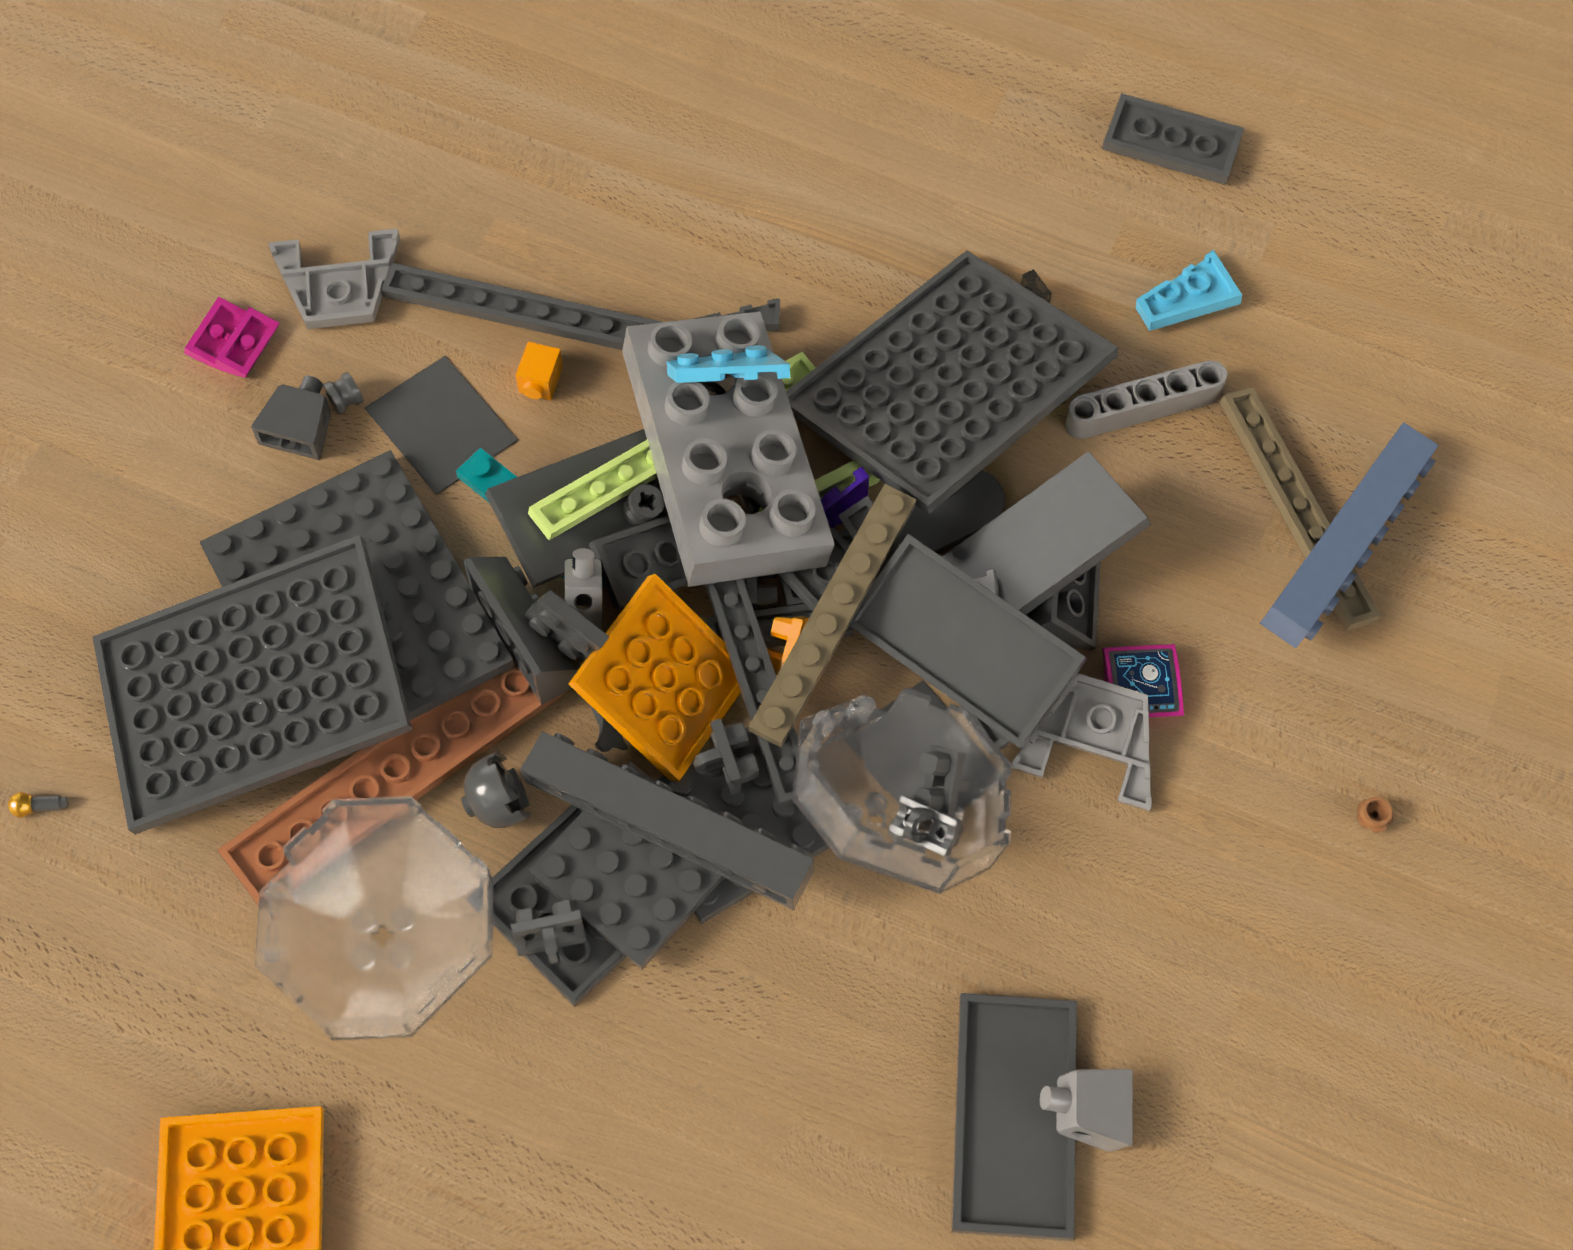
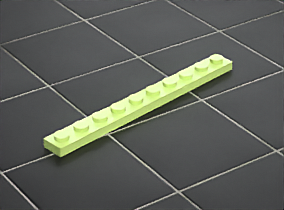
[528,352,816,541]

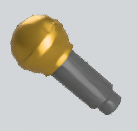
[8,792,68,818]

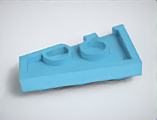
[1136,250,1242,331]
[666,345,790,383]

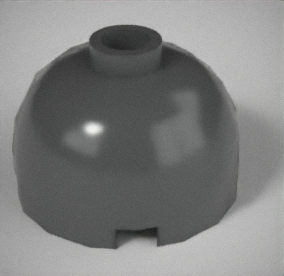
[461,751,531,828]

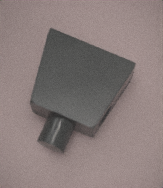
[251,376,331,460]

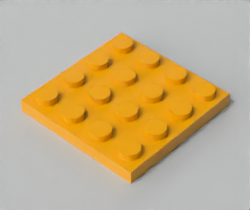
[568,574,741,782]
[154,1106,324,1250]

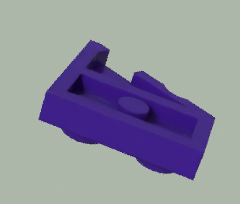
[820,467,869,528]

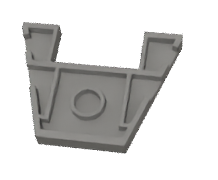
[269,229,400,329]
[1011,673,1152,812]

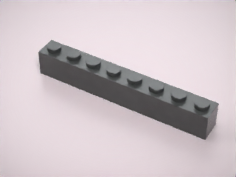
[520,731,814,911]

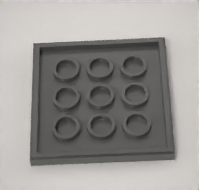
[469,805,626,1007]

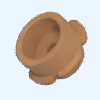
[1357,797,1394,833]

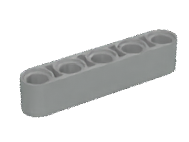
[1065,360,1228,439]

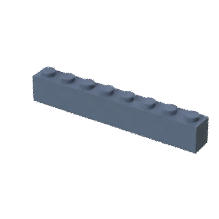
[1259,422,1439,648]

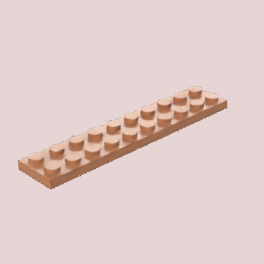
[217,653,568,911]

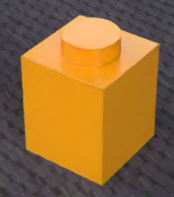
[515,341,563,400]

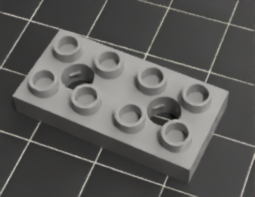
[622,312,835,587]

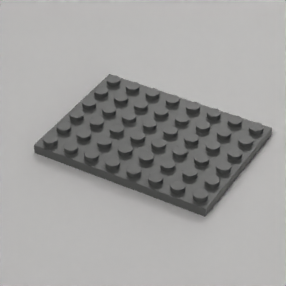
[786,250,1118,515]
[199,450,515,768]
[93,535,413,835]

